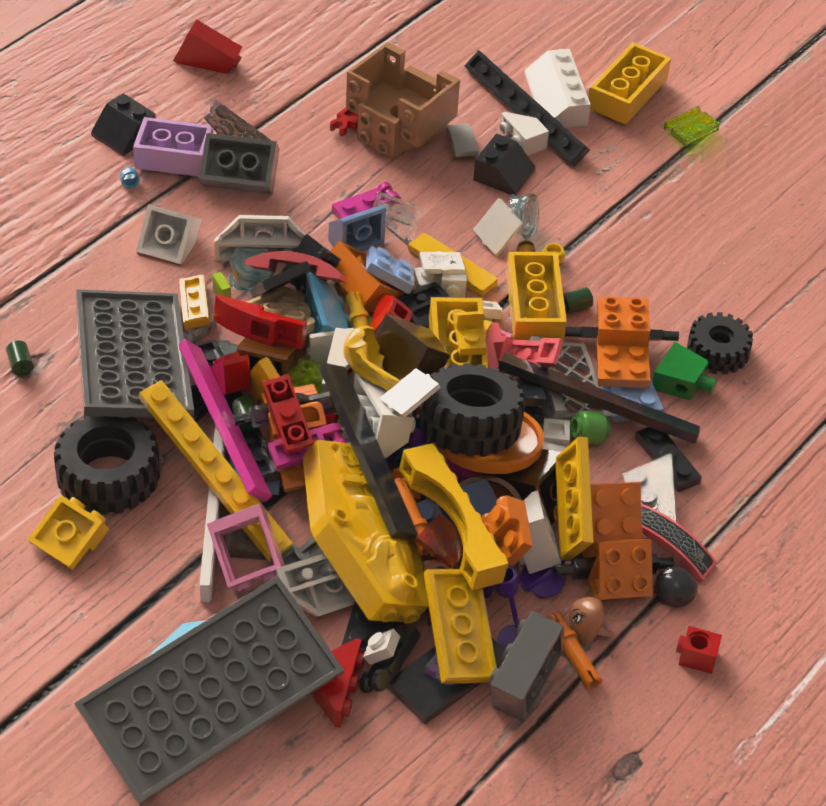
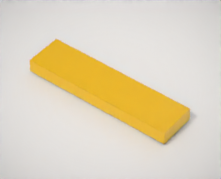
[408,233,498,297]
[246,357,280,404]

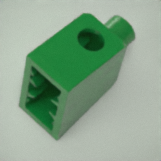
[652,342,717,400]

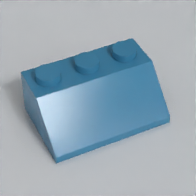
[305,272,350,334]

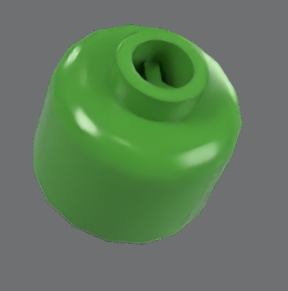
[570,411,611,446]

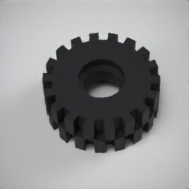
[687,312,753,375]

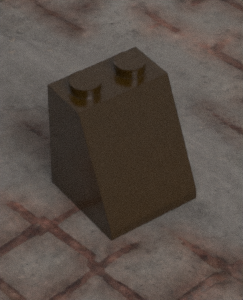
[375,313,450,381]
[483,449,561,525]

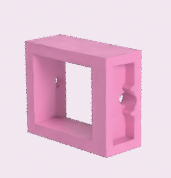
[207,504,285,593]

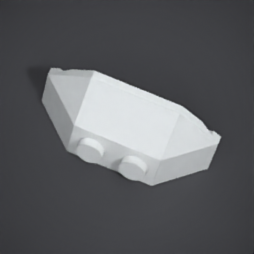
[214,215,306,261]
[276,554,356,617]

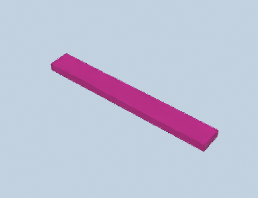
[178,339,272,502]

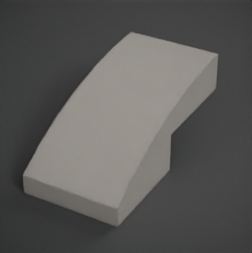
[446,124,478,157]

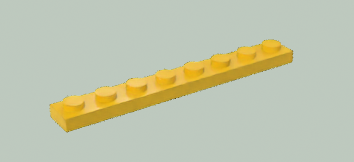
[138,380,293,562]

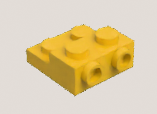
[27,495,110,570]

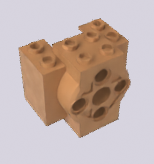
[346,42,460,159]

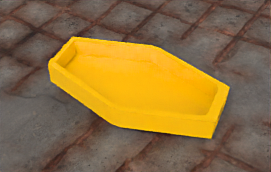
[303,440,429,624]

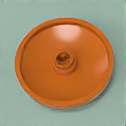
[437,412,544,474]

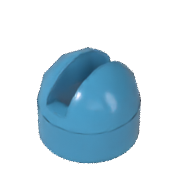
[120,167,140,188]

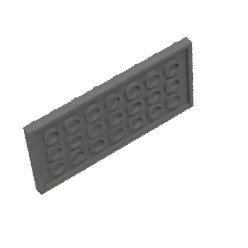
[76,289,194,419]
[74,576,344,805]

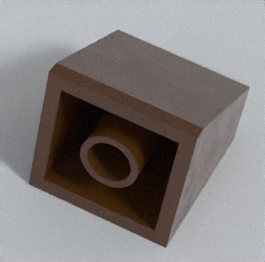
[236,337,305,383]

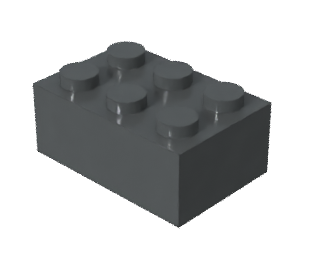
[199,133,280,194]
[489,611,564,722]

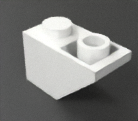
[499,112,549,156]

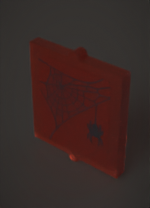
[414,513,463,569]

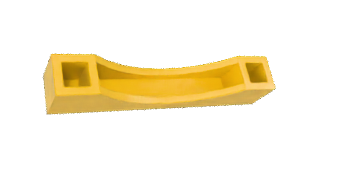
[399,443,508,591]

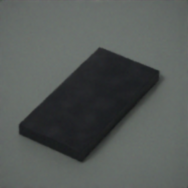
[387,637,505,724]

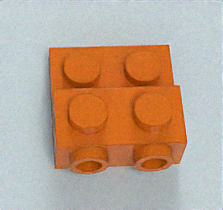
[481,495,533,567]

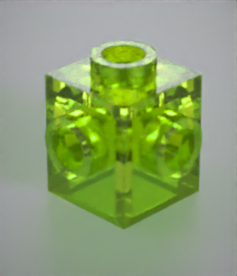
[289,358,324,394]

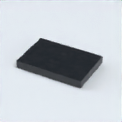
[250,260,311,298]

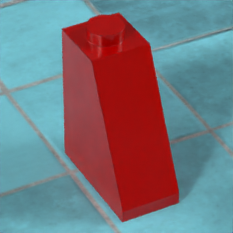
[173,19,242,74]

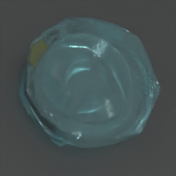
[510,193,539,240]
[228,246,275,291]

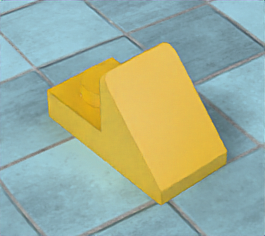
[452,311,486,356]

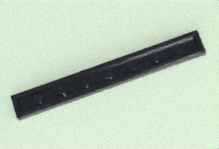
[464,50,590,167]
[194,339,281,483]
[498,352,700,444]
[319,362,418,541]

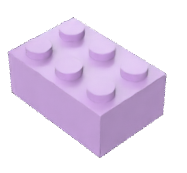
[133,117,213,177]

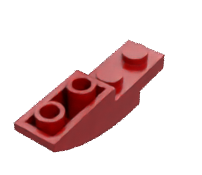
[213,295,307,349]

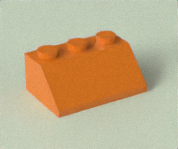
[331,241,405,313]

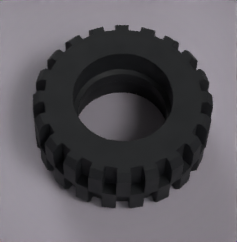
[419,363,526,457]
[54,416,160,515]

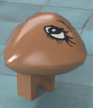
[569,597,616,646]

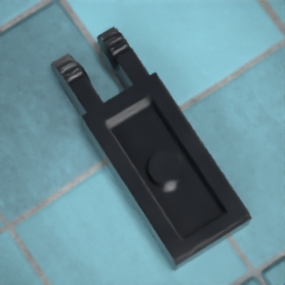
[358,627,421,693]

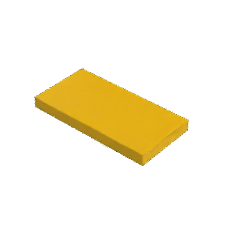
[555,436,593,561]
[423,569,497,684]

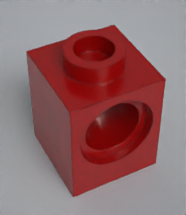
[676,626,722,674]

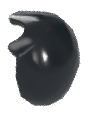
[653,566,698,608]

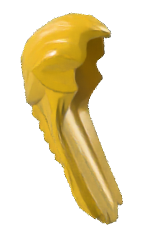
[343,326,400,391]

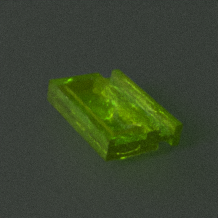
[663,106,720,146]

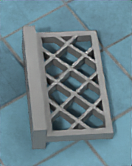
[529,336,612,422]

